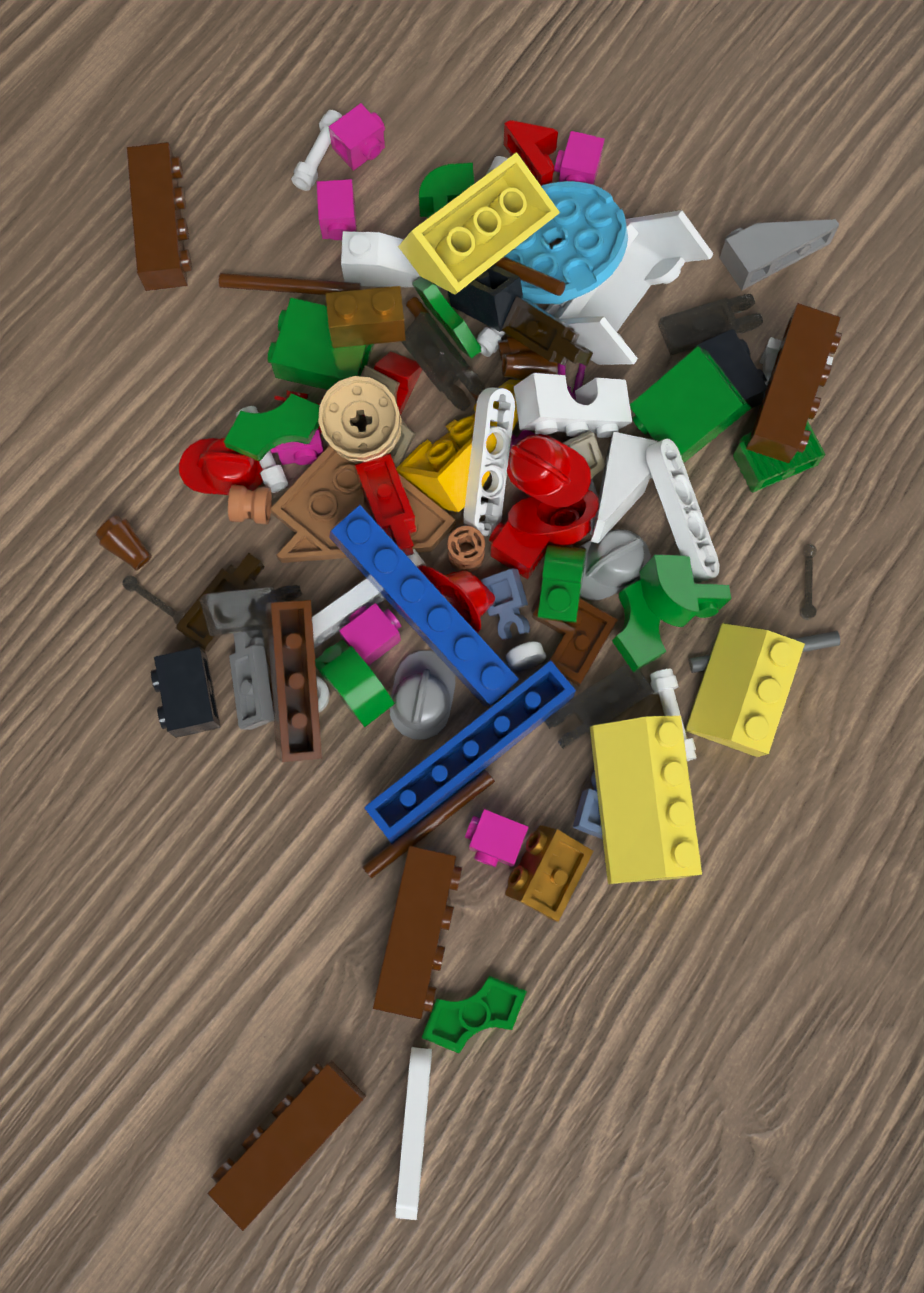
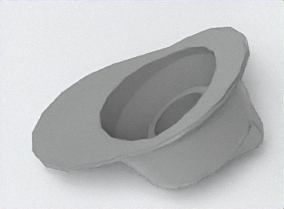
[579,529,651,600]
[390,651,455,740]

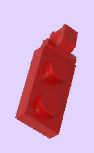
[355,454,416,556]

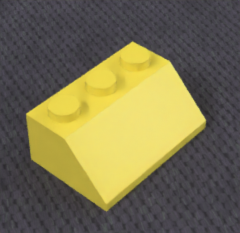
[685,623,805,757]

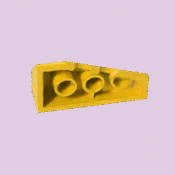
[396,379,522,512]

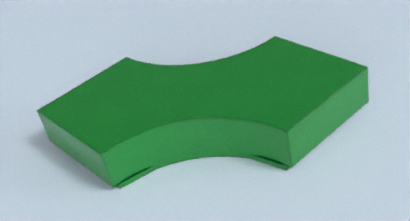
[412,277,481,359]
[224,393,320,461]
[612,580,666,672]
[422,976,527,1054]

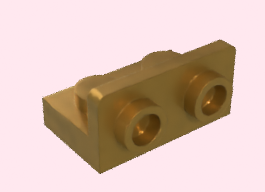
[505,825,594,923]

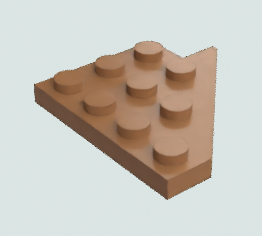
[270,445,456,563]

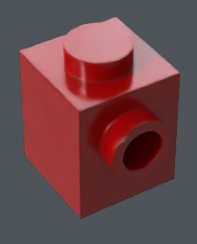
[489,521,550,580]

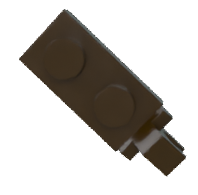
[501,296,593,366]
[176,553,264,652]

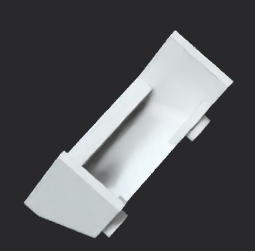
[545,210,713,365]

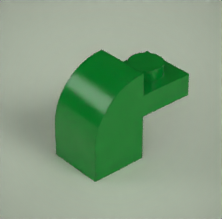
[419,162,474,219]
[538,544,587,623]
[639,554,732,627]
[315,639,395,727]

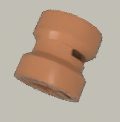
[228,485,272,525]
[447,526,485,572]

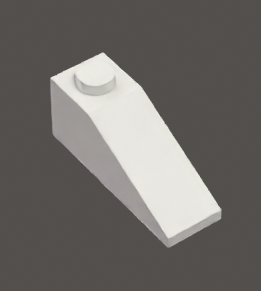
[341,231,441,288]
[591,432,657,543]

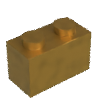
[326,286,406,348]

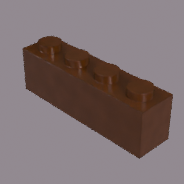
[127,142,192,291]
[746,303,842,463]
[266,600,322,762]
[373,846,463,1020]
[207,1060,366,1231]

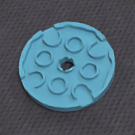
[504,181,628,304]

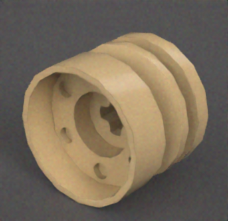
[318,376,402,463]

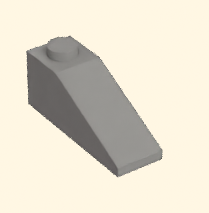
[719,219,839,291]

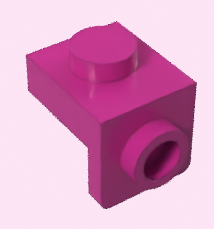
[271,430,324,465]

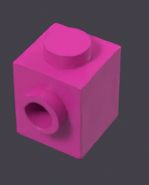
[328,103,385,171]
[555,131,605,185]
[317,179,357,240]
[339,603,401,666]
[465,809,528,867]

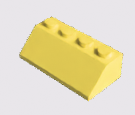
[398,152,560,294]
[590,716,702,884]

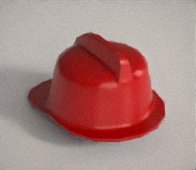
[507,434,591,508]
[179,438,263,495]
[508,490,599,546]
[417,565,495,633]

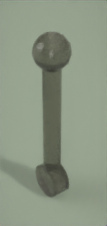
[800,543,817,620]
[123,576,186,625]

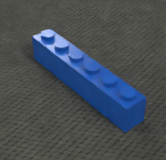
[329,505,519,706]
[364,661,576,843]

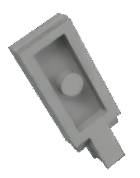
[229,621,274,730]

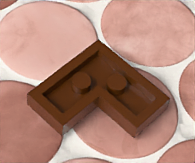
[532,599,618,687]

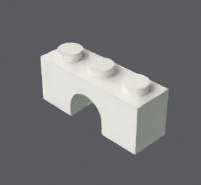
[514,373,632,438]

